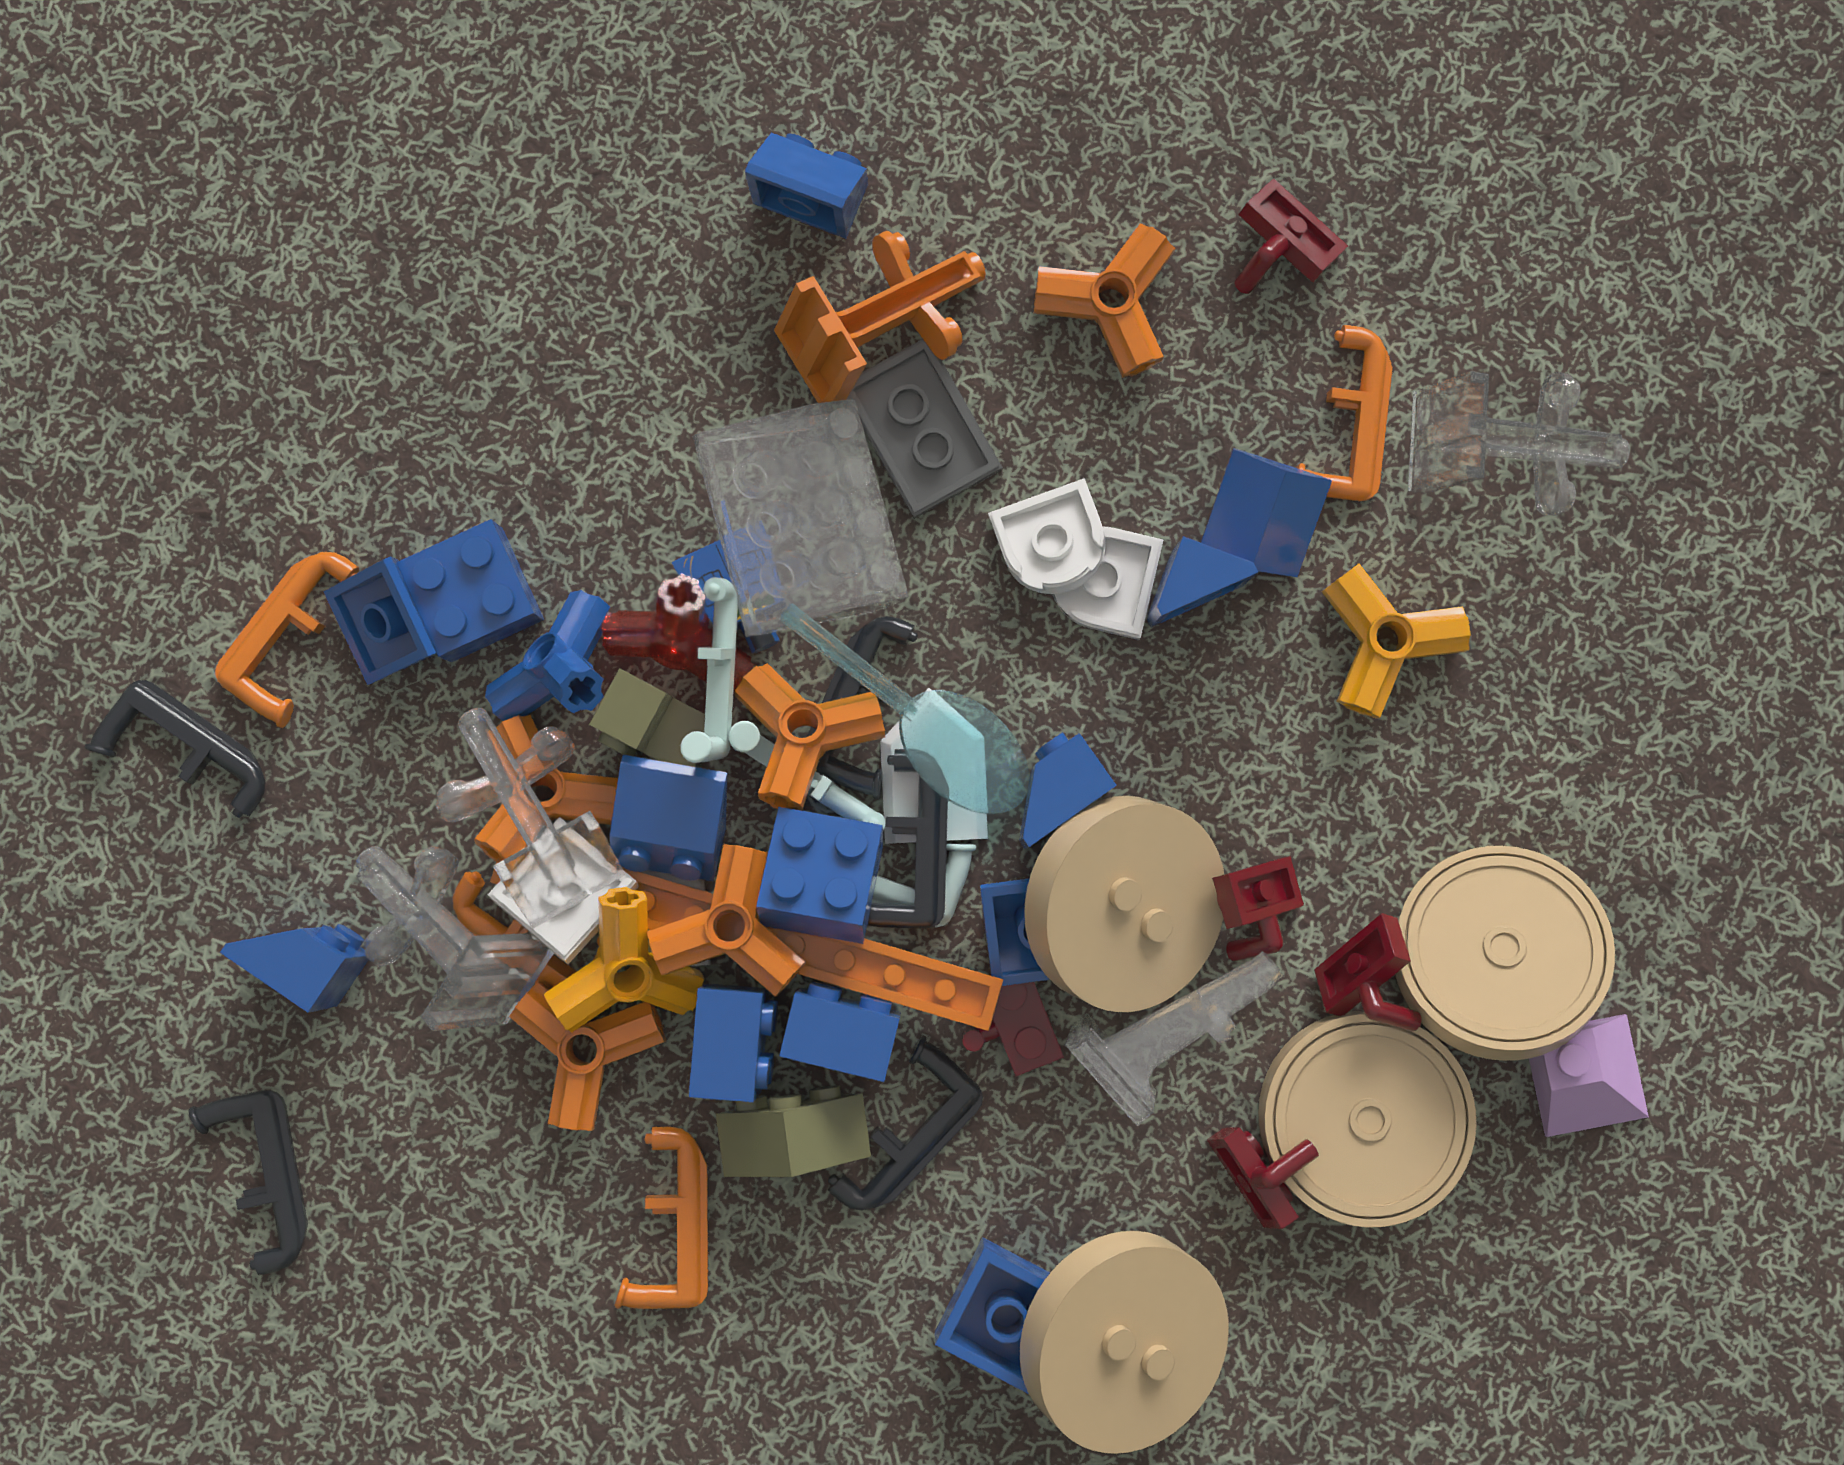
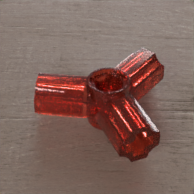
[601,573,754,694]

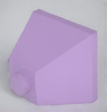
[1529,1014,1649,1137]

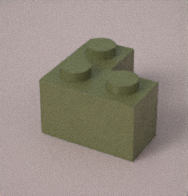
[589,668,705,768]
[716,1085,871,1177]

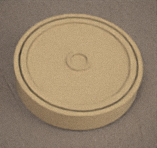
[1025,796,1224,1012]
[1395,846,1615,1061]
[1258,1011,1477,1227]
[1020,1231,1229,1454]

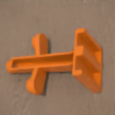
[774,231,986,415]

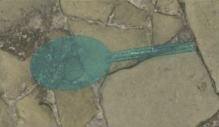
[780,603,1029,814]

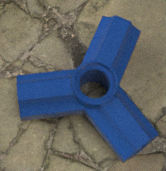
[485,590,611,721]

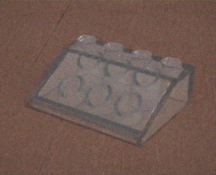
[693,398,909,637]

